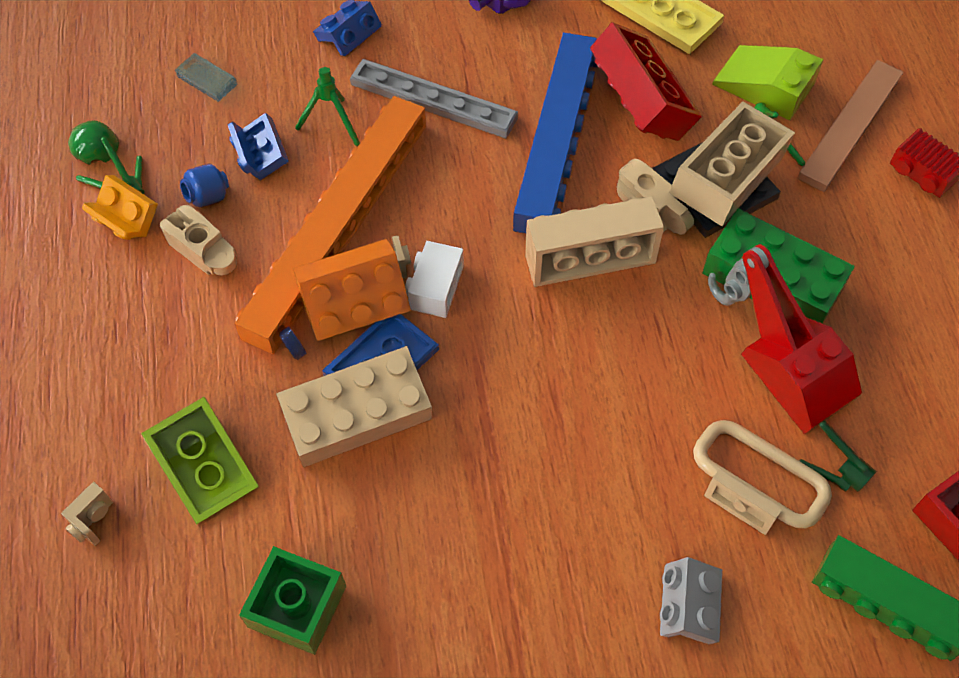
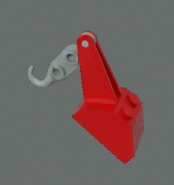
[708,244,862,435]

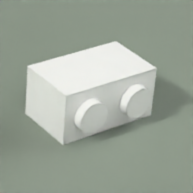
[405,240,464,318]

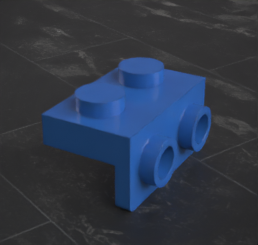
[313,0,382,56]
[228,113,289,180]

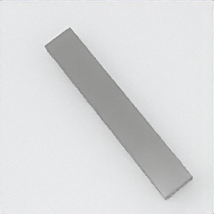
[350,59,518,139]

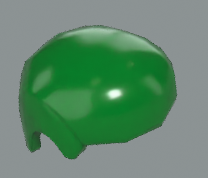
[68,120,119,165]

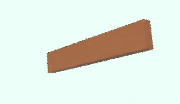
[797,60,904,192]

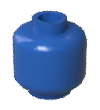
[180,164,229,208]

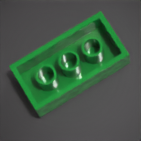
[702,208,855,324]

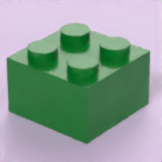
[239,546,346,655]

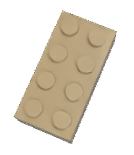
[669,101,795,226]
[525,196,664,287]
[276,346,432,467]

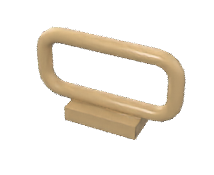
[693,420,832,535]

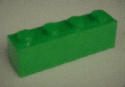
[811,535,959,661]

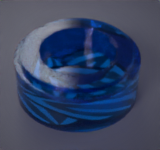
[279,326,307,360]

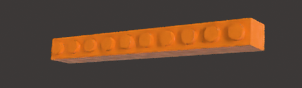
[234,96,426,355]

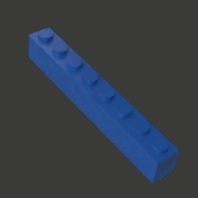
[513,32,598,233]

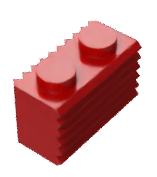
[889,128,959,198]

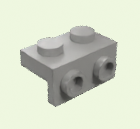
[660,557,722,644]

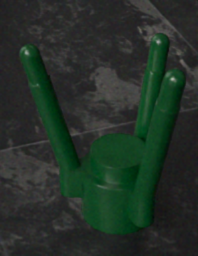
[799,421,877,492]

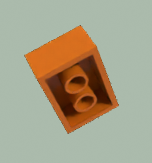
[293,239,411,341]

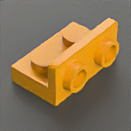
[82,175,158,240]

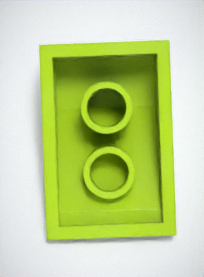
[712,45,824,120]
[141,397,259,525]

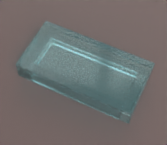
[175,53,238,102]

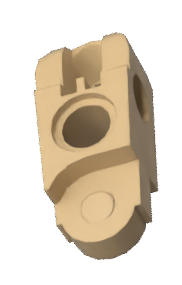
[617,159,694,235]
[160,205,237,275]

